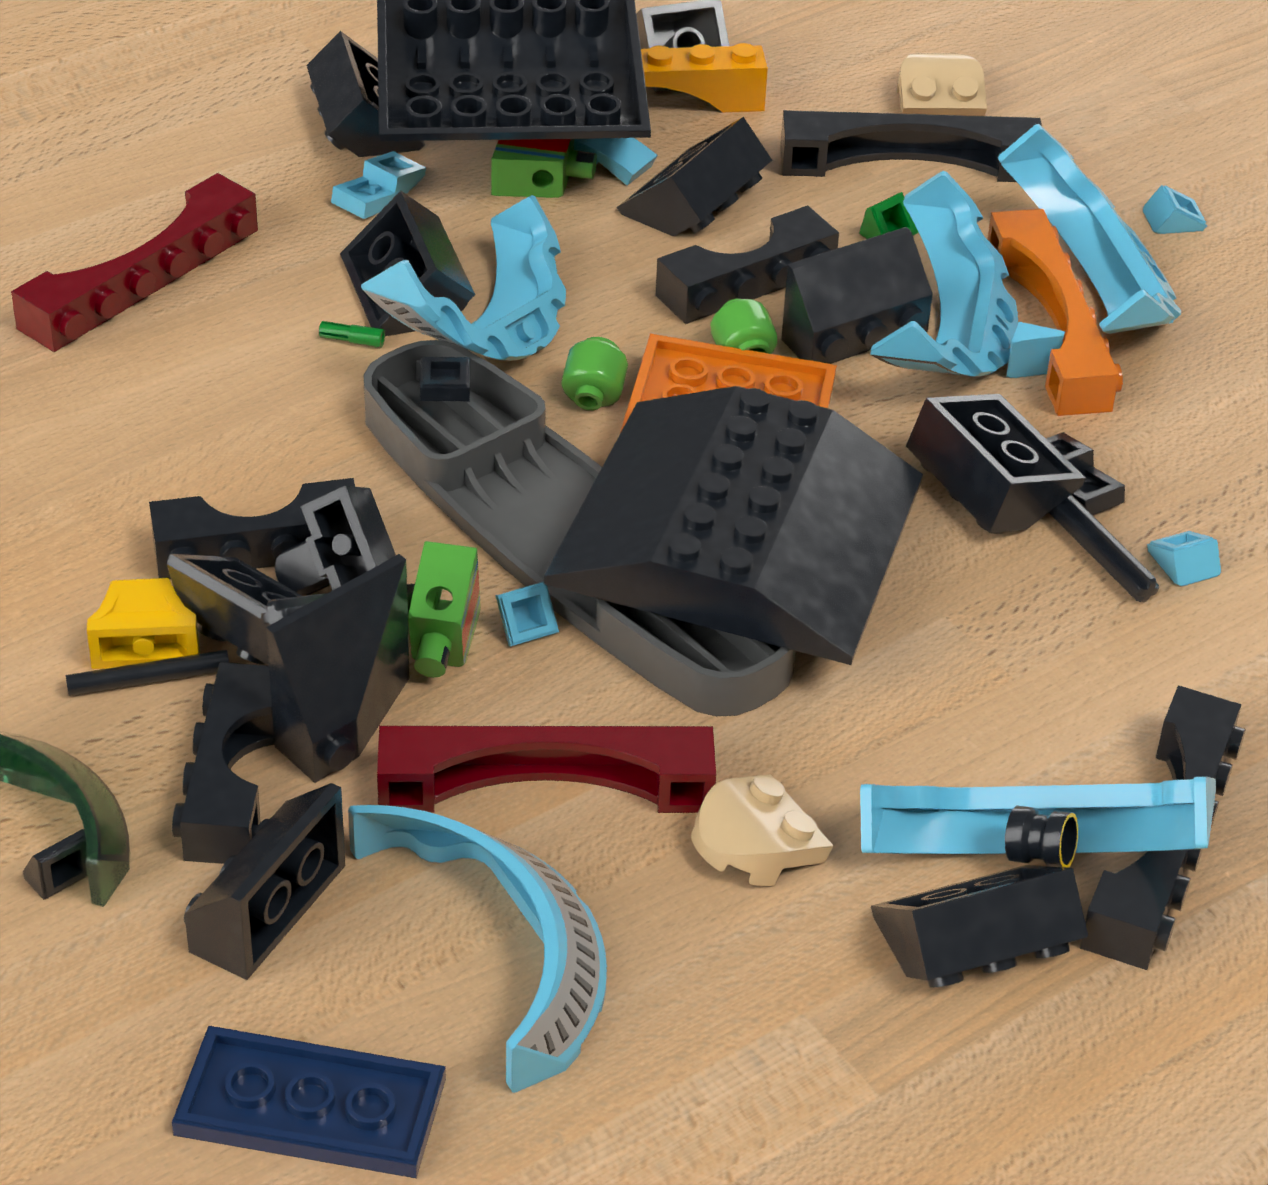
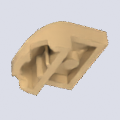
[896,53,987,116]
[691,774,833,886]

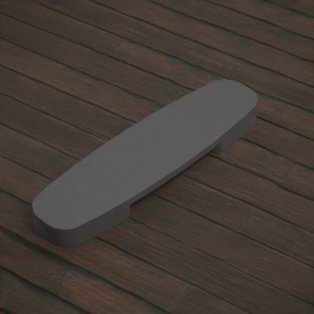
[364,340,796,717]

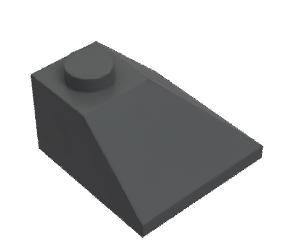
[636,0,730,92]

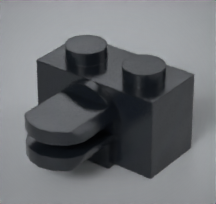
[275,485,396,595]

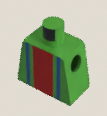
[491,139,597,198]
[408,541,481,678]

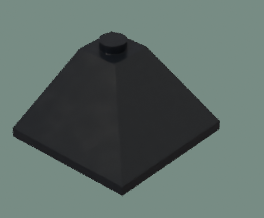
[266,554,410,783]

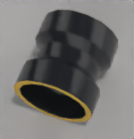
[1005,805,1078,868]

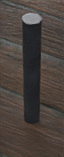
[65,650,229,696]

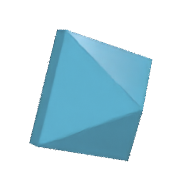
[495,581,559,646]

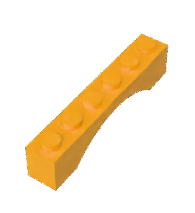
[641,43,768,113]

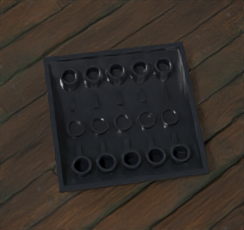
[377,0,651,141]
[543,386,923,665]

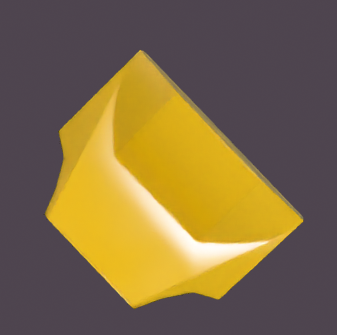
[87,578,200,669]

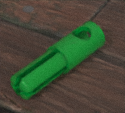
[319,321,385,348]

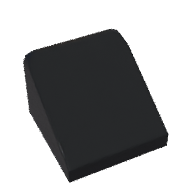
[23,829,93,900]

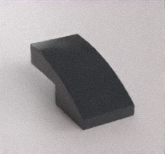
[1046,432,1125,515]

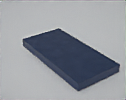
[172,1026,446,1179]

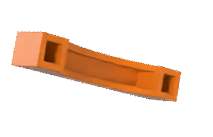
[987,209,1123,416]

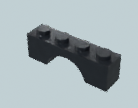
[655,205,839,324]
[149,478,355,580]
[172,662,275,864]

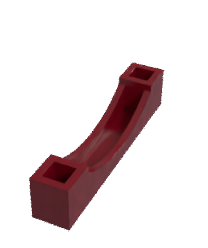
[11,173,258,352]
[377,725,716,813]

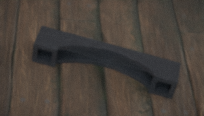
[780,110,1042,182]
[1080,685,1246,970]

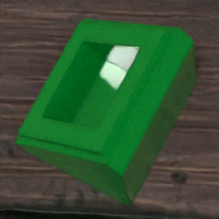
[859,192,919,239]

